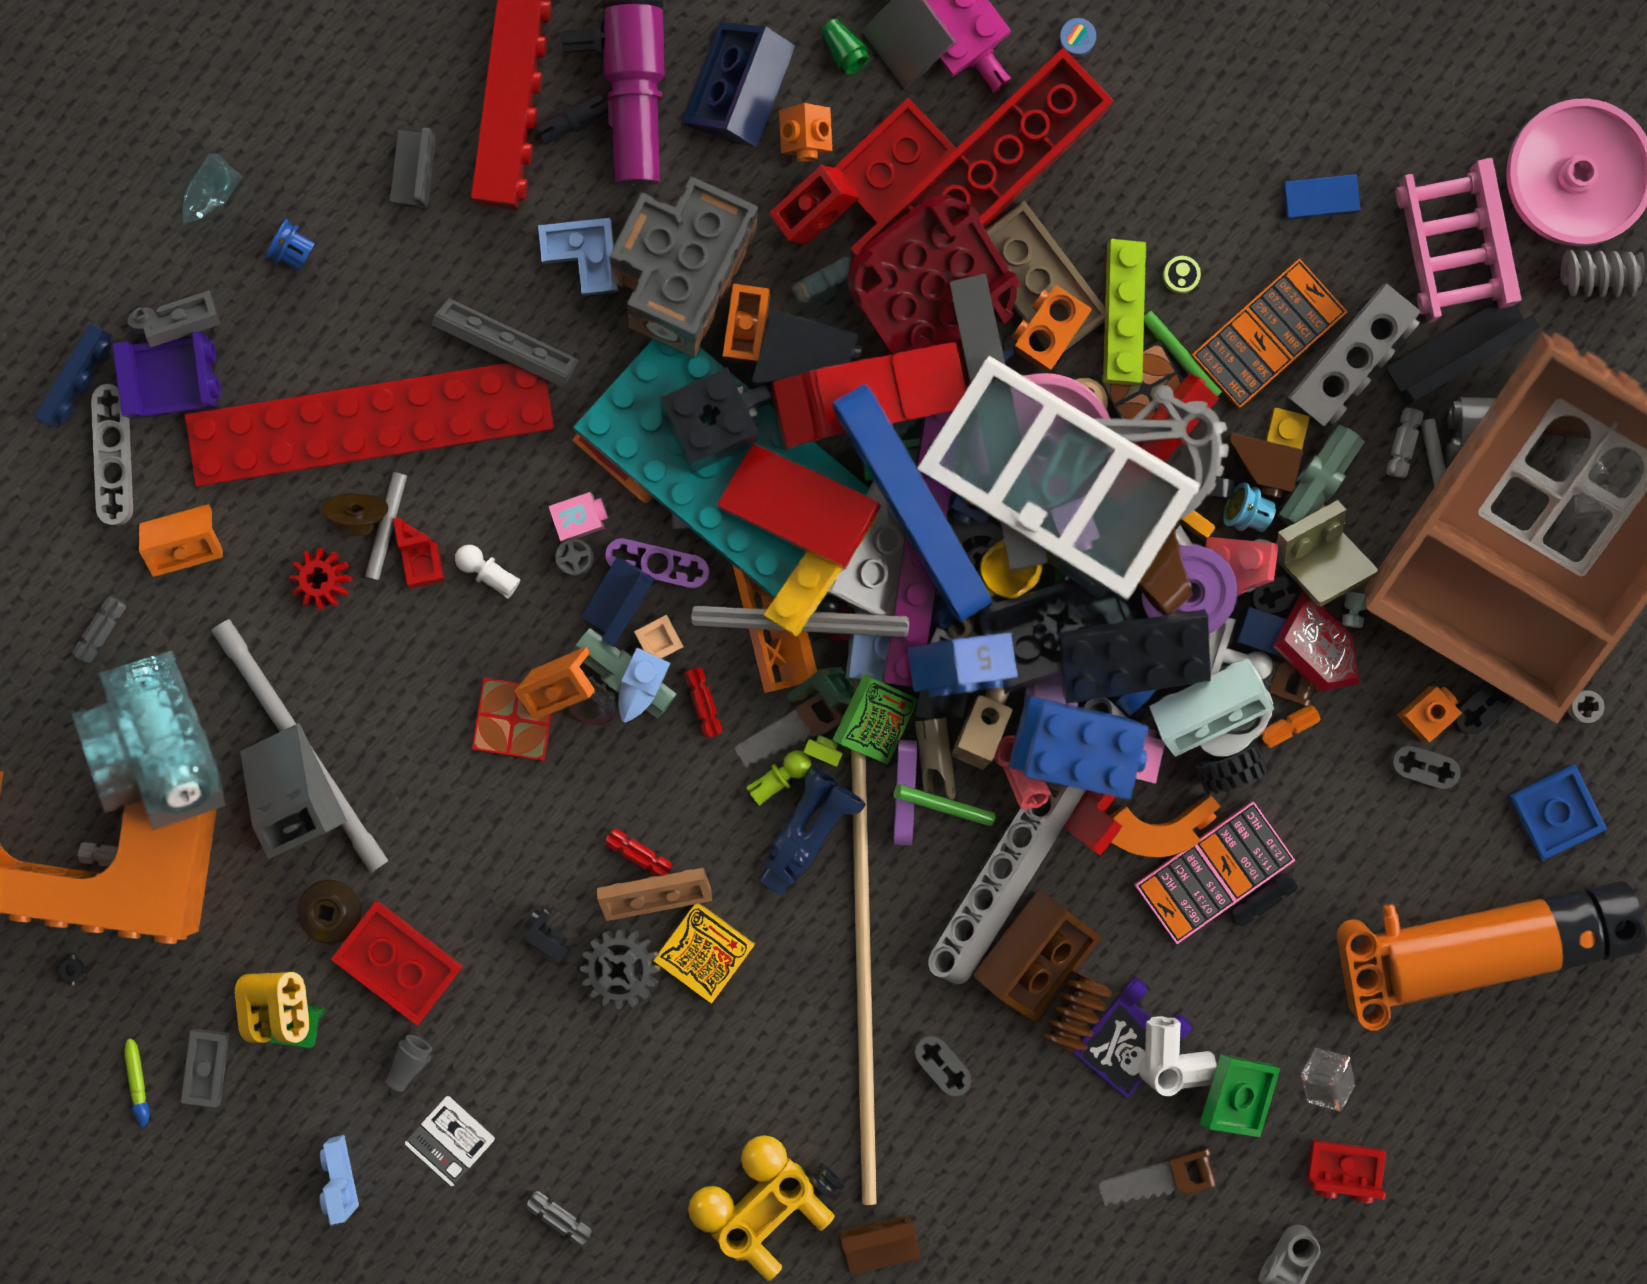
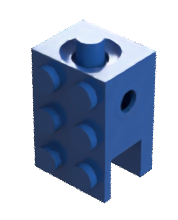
[1009,695,1149,799]

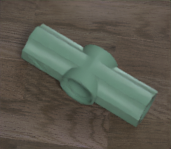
[1277,425,1365,526]
[571,628,677,718]

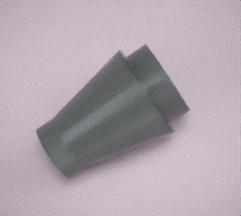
[385,1035,432,1092]

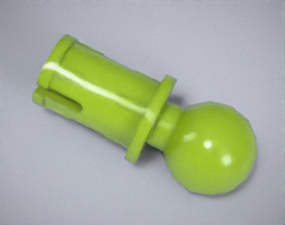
[747,750,812,805]

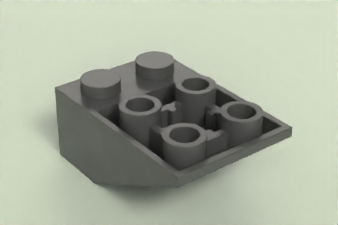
[240,723,347,859]

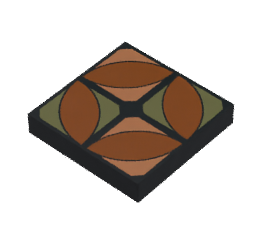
[1095,341,1182,420]

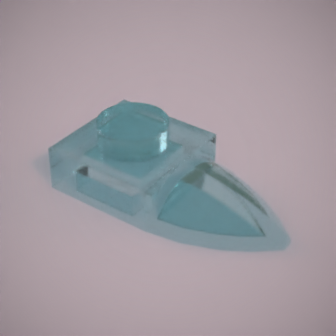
[183,153,242,223]

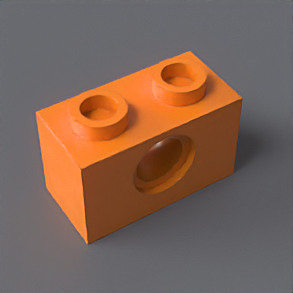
[723,283,770,366]

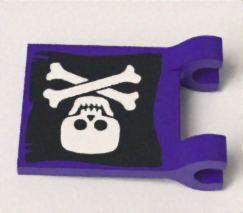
[1073,976,1192,1098]

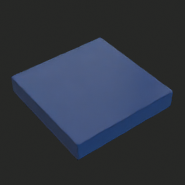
[1507,764,1607,861]

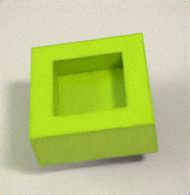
[803,735,843,767]

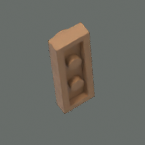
[597,868,712,921]

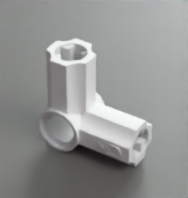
[1139,1016,1217,1096]

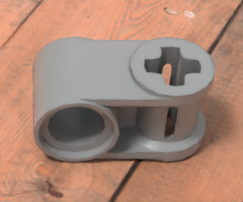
[1258,1225,1320,1284]

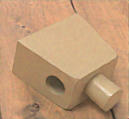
[951,687,1012,770]

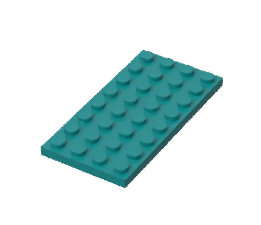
[574,339,869,599]

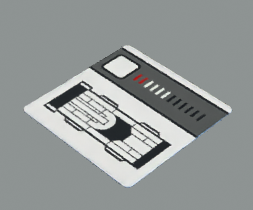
[405,1096,495,1186]

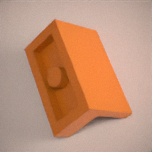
[139,504,223,577]
[514,646,595,720]

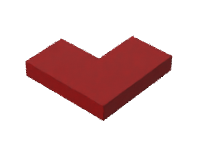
[1063,790,1123,856]

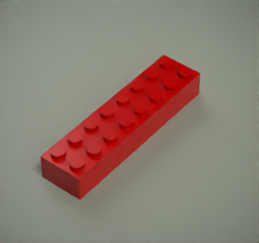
[850,48,1114,259]

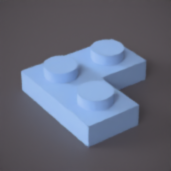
[538,218,619,296]
[320,1135,359,1225]

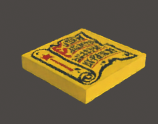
[653,903,755,1004]

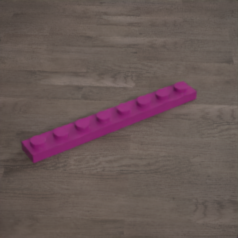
[882,412,960,687]

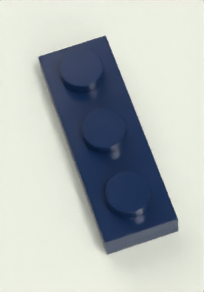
[34,323,113,428]

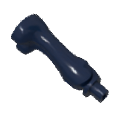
[759,766,866,895]

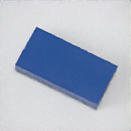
[1283,174,1361,220]

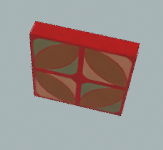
[472,678,552,761]

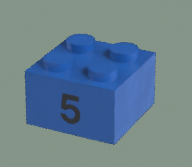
[908,633,1017,697]

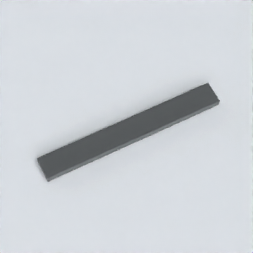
[950,274,1048,571]

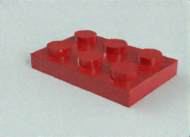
[834,98,956,224]
[331,900,464,1026]

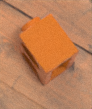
[1011,285,1092,374]

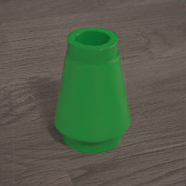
[821,19,870,75]

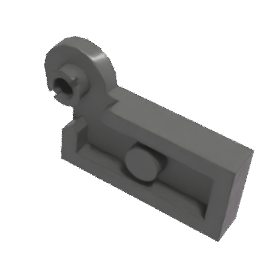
[128,290,221,347]

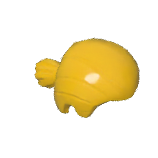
[979,539,1042,599]

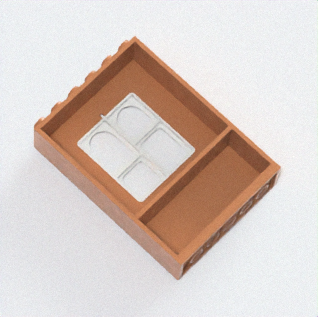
[1365,332,1647,723]

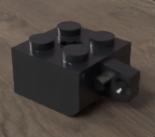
[660,368,771,473]

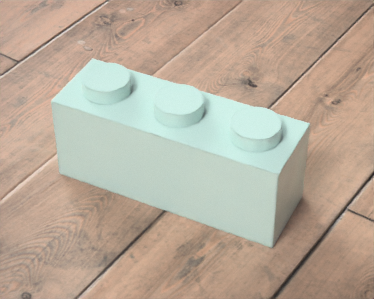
[1149,658,1275,757]

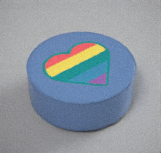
[1059,18,1096,57]

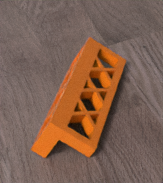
[733,565,819,693]

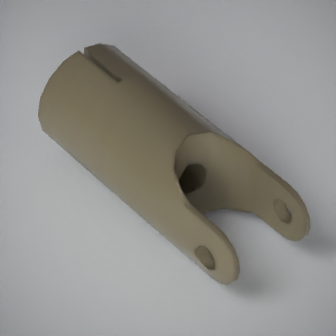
[915,717,956,800]

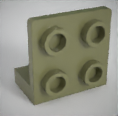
[1277,500,1378,606]

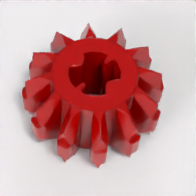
[289,548,353,610]

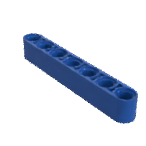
[831,383,992,623]

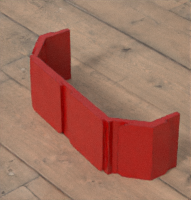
[770,342,977,452]

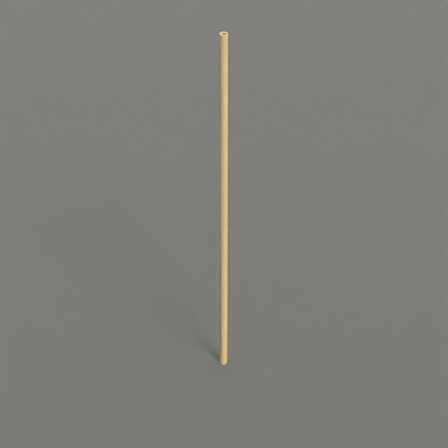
[847,603,877,1205]

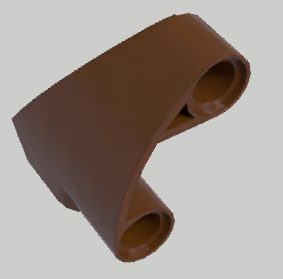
[1090,480,1193,616]

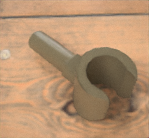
[948,616,982,639]

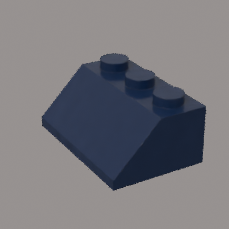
[681,22,795,147]

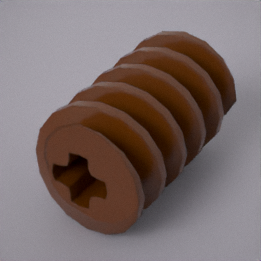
[1042,970,1113,1052]

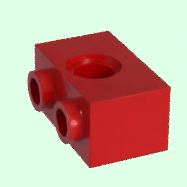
[769,165,860,245]

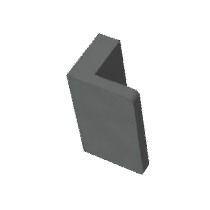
[390,128,436,208]

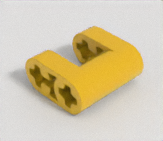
[235,972,309,1043]

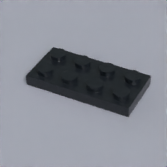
[1059,609,1211,704]

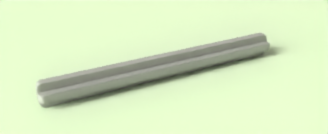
[691,606,909,637]

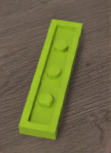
[1103,239,1146,386]

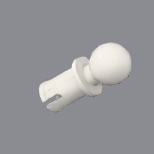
[455,545,521,599]

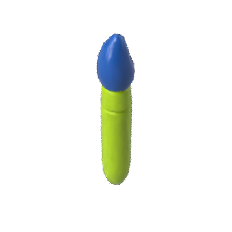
[124,1038,150,1128]

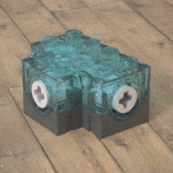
[72,651,226,830]

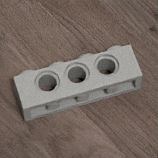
[1288,284,1421,426]

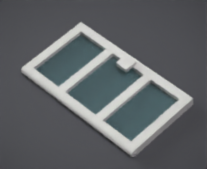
[917,356,1200,600]

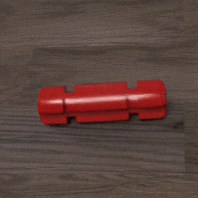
[684,667,723,738]
[605,829,672,876]

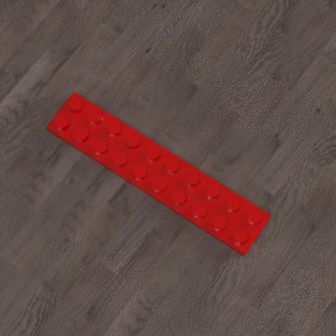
[185,363,555,487]

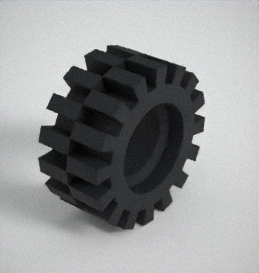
[1194,741,1267,795]

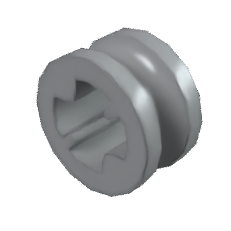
[1567,690,1605,723]

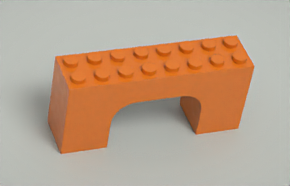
[0,771,217,944]

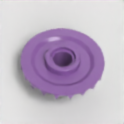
[1142,544,1237,634]

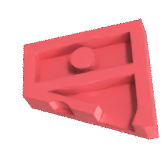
[1205,537,1279,596]

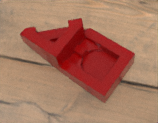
[393,517,445,589]

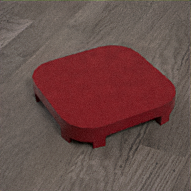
[848,195,1021,355]

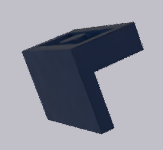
[581,556,655,647]

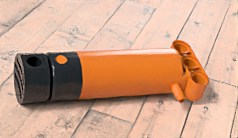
[1337,881,1646,1031]

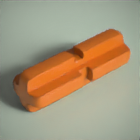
[1259,705,1321,748]

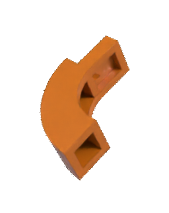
[1109,794,1220,857]

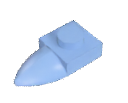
[618,648,671,723]

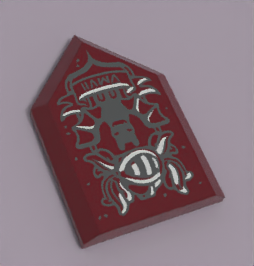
[1273,590,1360,691]

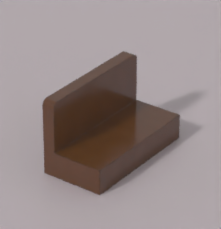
[841,1215,921,1275]

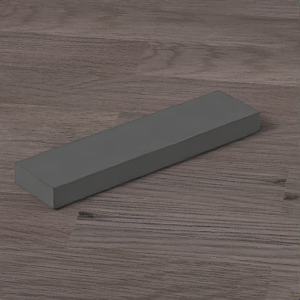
[432,299,579,387]

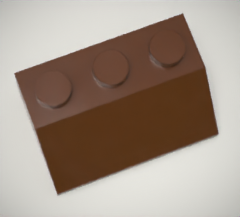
[972,889,1102,1023]

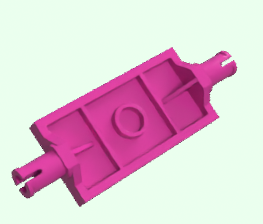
[926,0,1012,93]

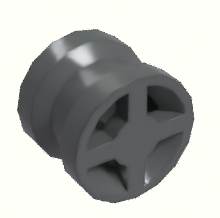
[555,539,594,576]

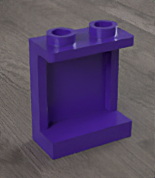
[112,332,221,419]

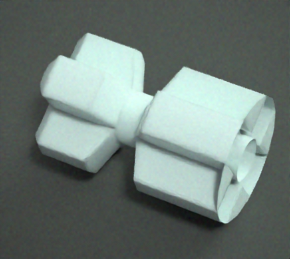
[1342,592,1366,628]

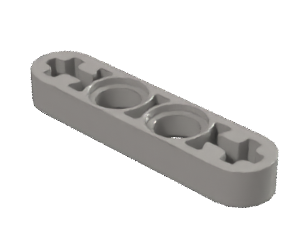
[91,384,133,526]

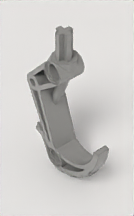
[1031,385,1229,521]

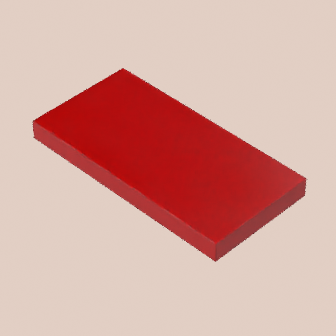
[717,443,881,570]

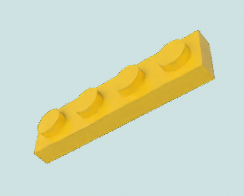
[764,513,879,637]

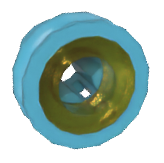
[1223,482,1276,532]

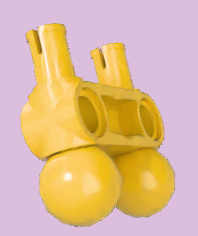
[688,1136,834,1282]

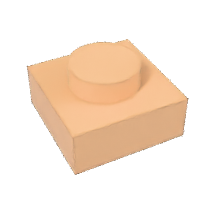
[634,615,684,659]

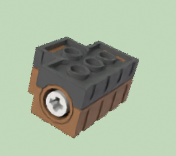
[609,176,758,358]

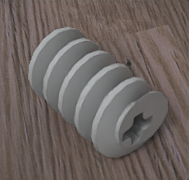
[1560,250,1645,298]

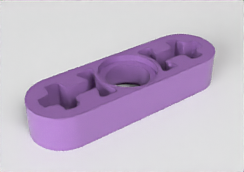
[606,538,709,588]
[893,740,917,846]

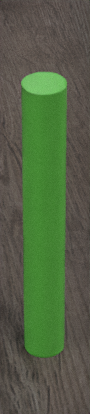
[1144,310,1223,396]
[894,784,995,826]

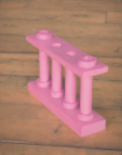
[1396,158,1521,323]

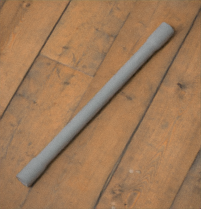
[211,619,388,873]

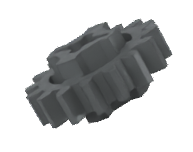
[580,928,661,1009]

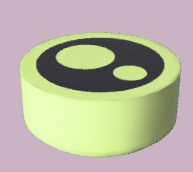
[1163,256,1201,294]

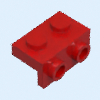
[1306,1139,1386,1204]

